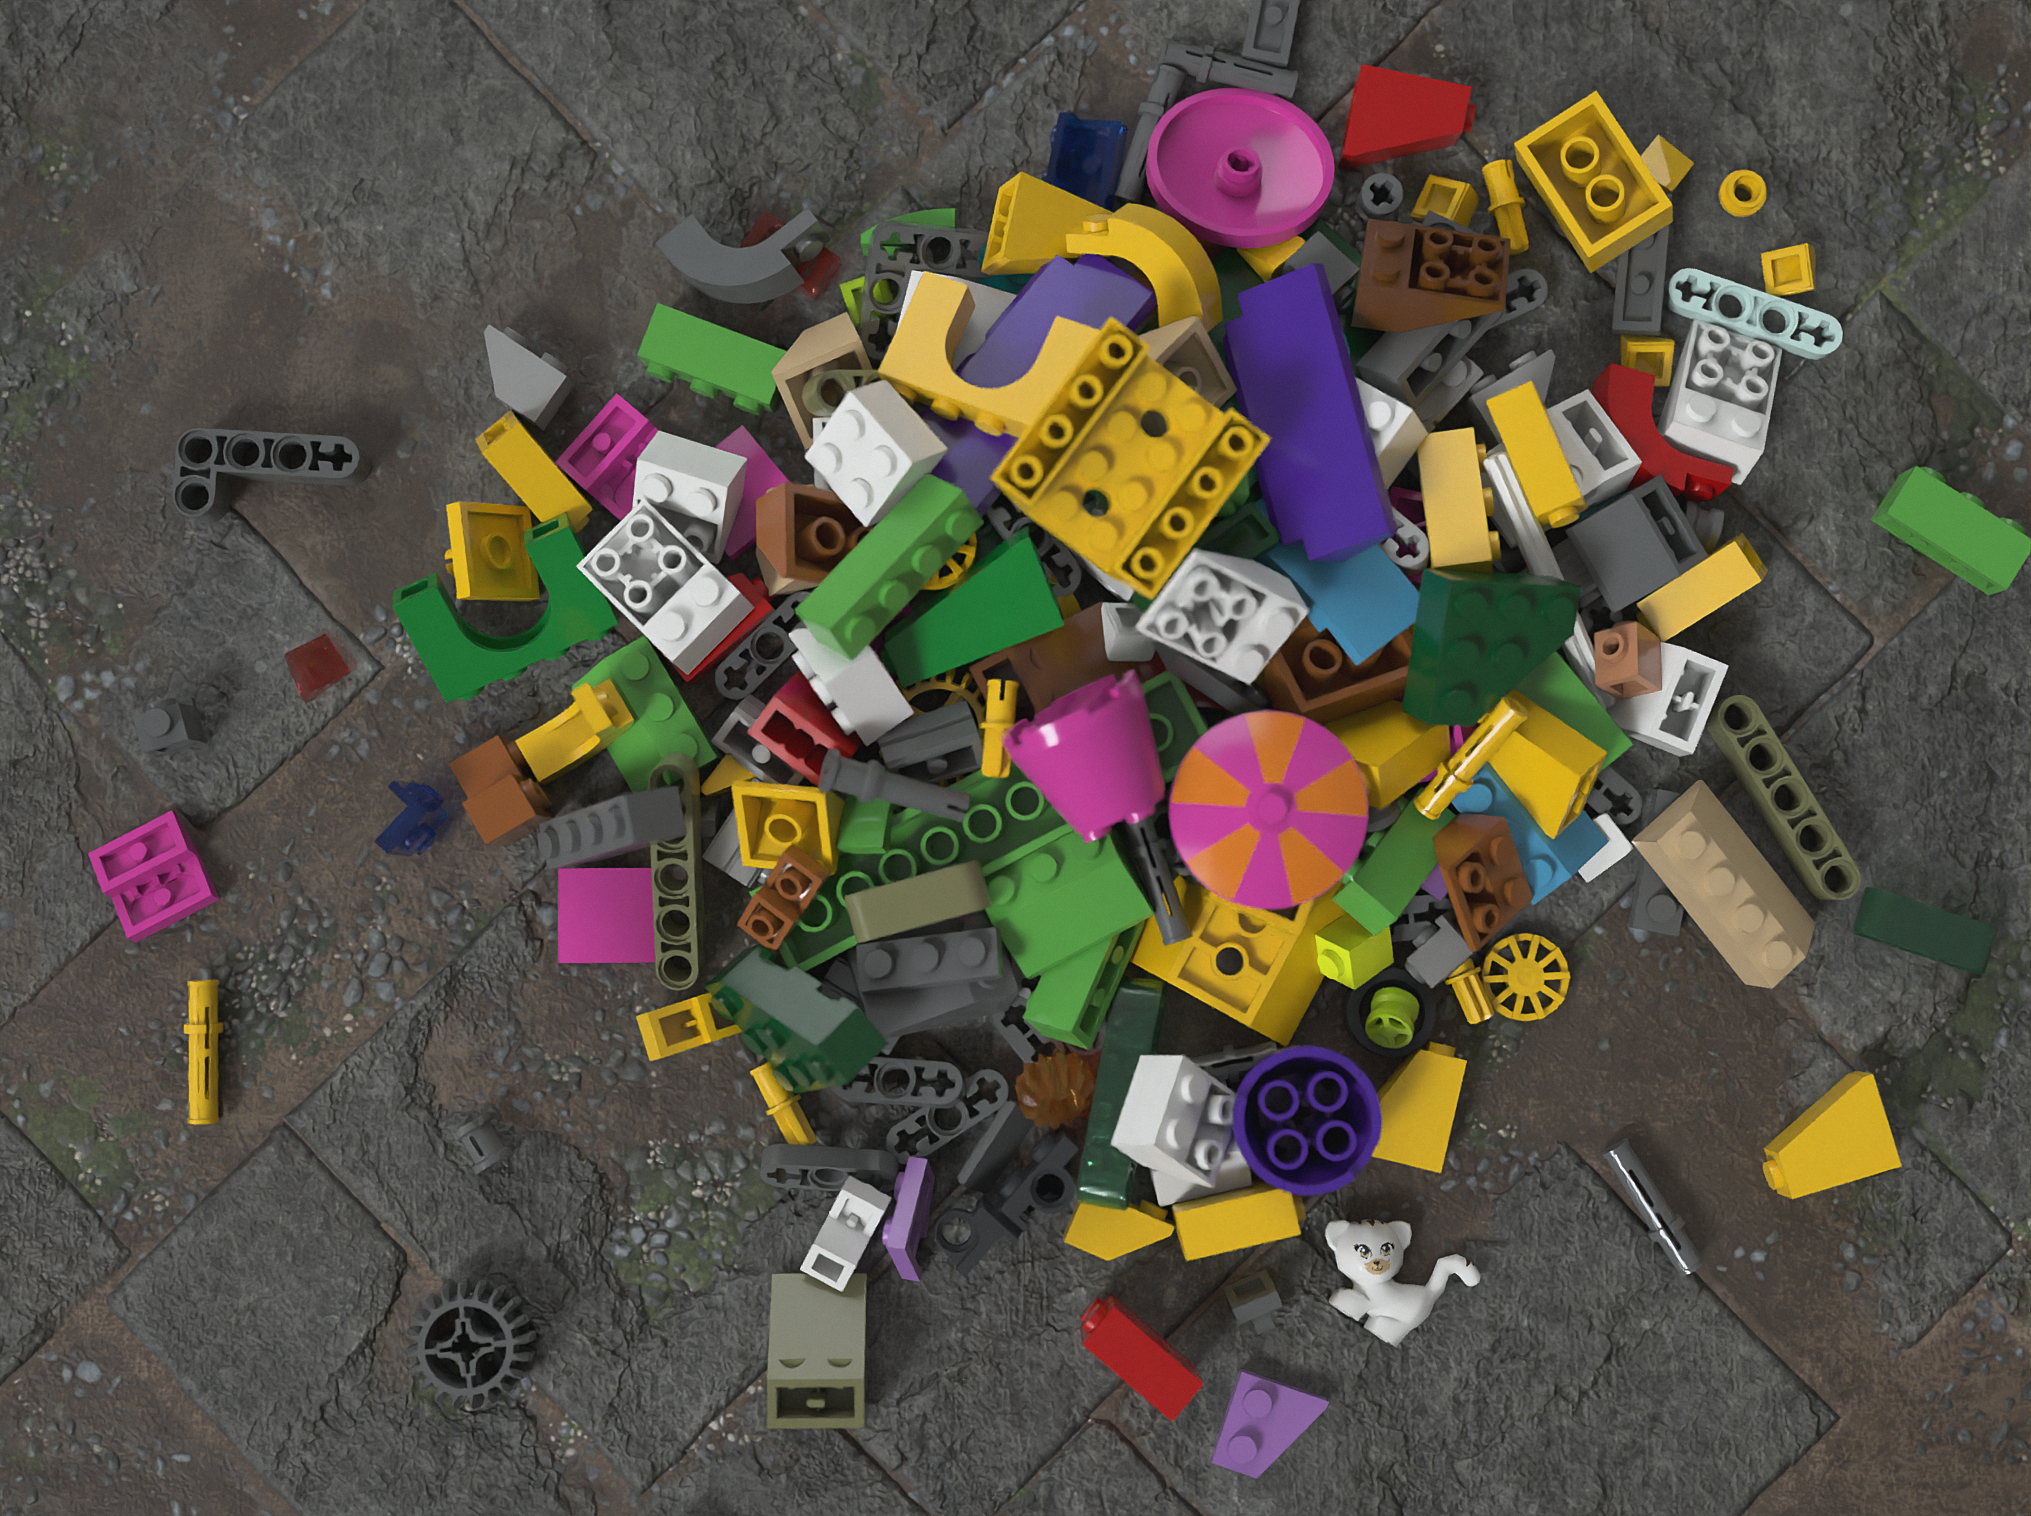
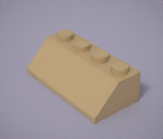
[1631,780,1816,989]

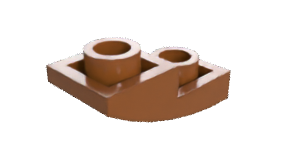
[737,843,831,953]

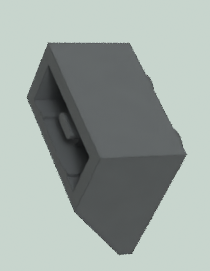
[1565,474,1709,613]

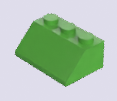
[571,635,722,793]
[984,825,1155,980]

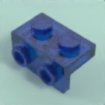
[1041,110,1128,211]
[374,779,450,856]

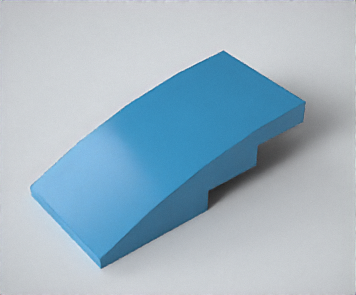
[1254,497,1420,666]

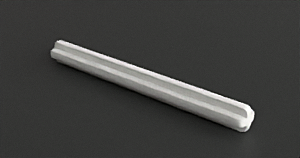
[1483,451,1615,710]

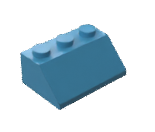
[1452,761,1609,905]

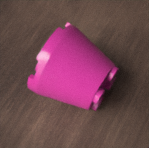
[1000,670,1165,842]

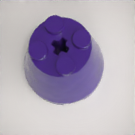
[1232,1045,1382,1195]

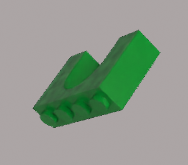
[392,512,619,703]

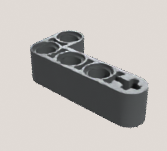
[172,428,372,524]

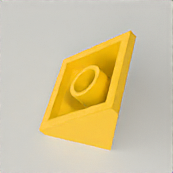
[731,780,845,875]

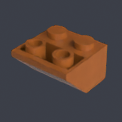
[1432,813,1533,951]

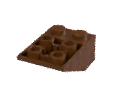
[1351,218,1511,333]
[969,601,1146,725]

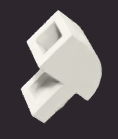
[800,1175,891,1292]

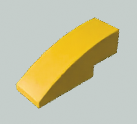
[636,993,743,1061]

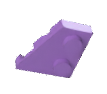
[882,1156,935,1282]
[1210,1368,1329,1479]

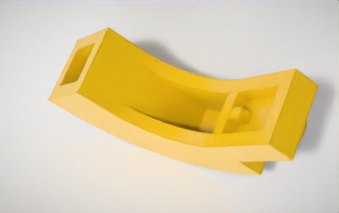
[1066,203,1223,333]
[515,678,634,785]

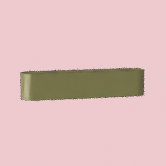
[1706,695,1861,900]
[648,752,706,991]

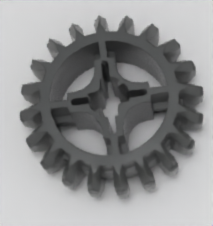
[405,1278,536,1410]

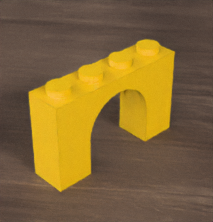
[878,271,1100,439]

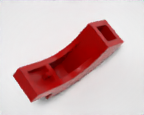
[1591,363,1733,502]

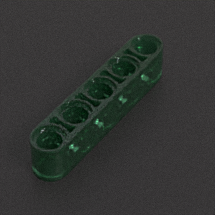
[1076,975,1167,1211]

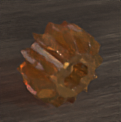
[1016,1049,1097,1130]

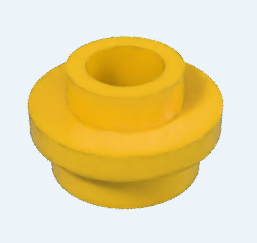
[1719,170,1767,217]

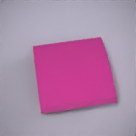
[555,393,659,521]
[714,425,789,560]
[88,810,220,943]
[558,868,655,963]

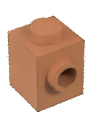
[1594,621,1662,701]

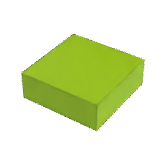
[840,276,896,331]

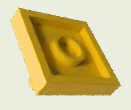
[445,501,540,602]

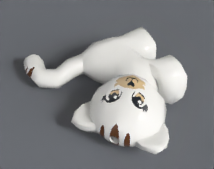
[1325,1219,1481,1348]

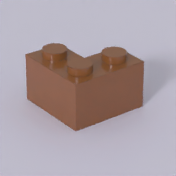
[449,735,553,847]

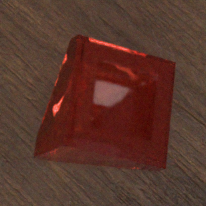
[284,633,351,703]

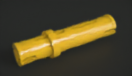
[1413,696,1528,820]
[184,979,223,1125]

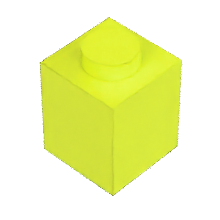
[1315,913,1394,990]

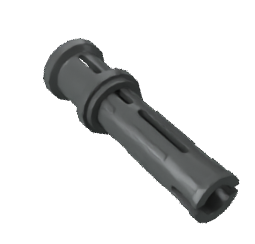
[818,749,970,823]

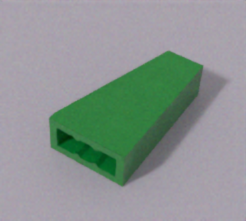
[880,526,1064,688]

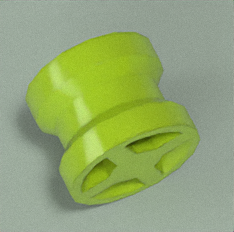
[1365,987,1419,1048]

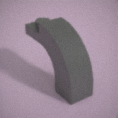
[656,208,831,304]

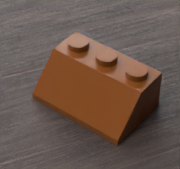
[756,482,879,584]
[1263,616,1413,726]

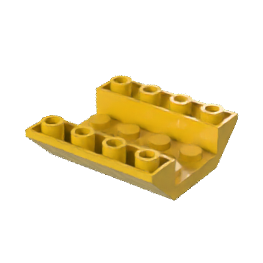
[990,317,1271,600]
[1129,874,1347,1047]

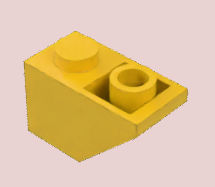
[1063,1181,1175,1261]

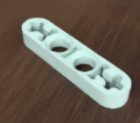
[1664,268,1843,360]

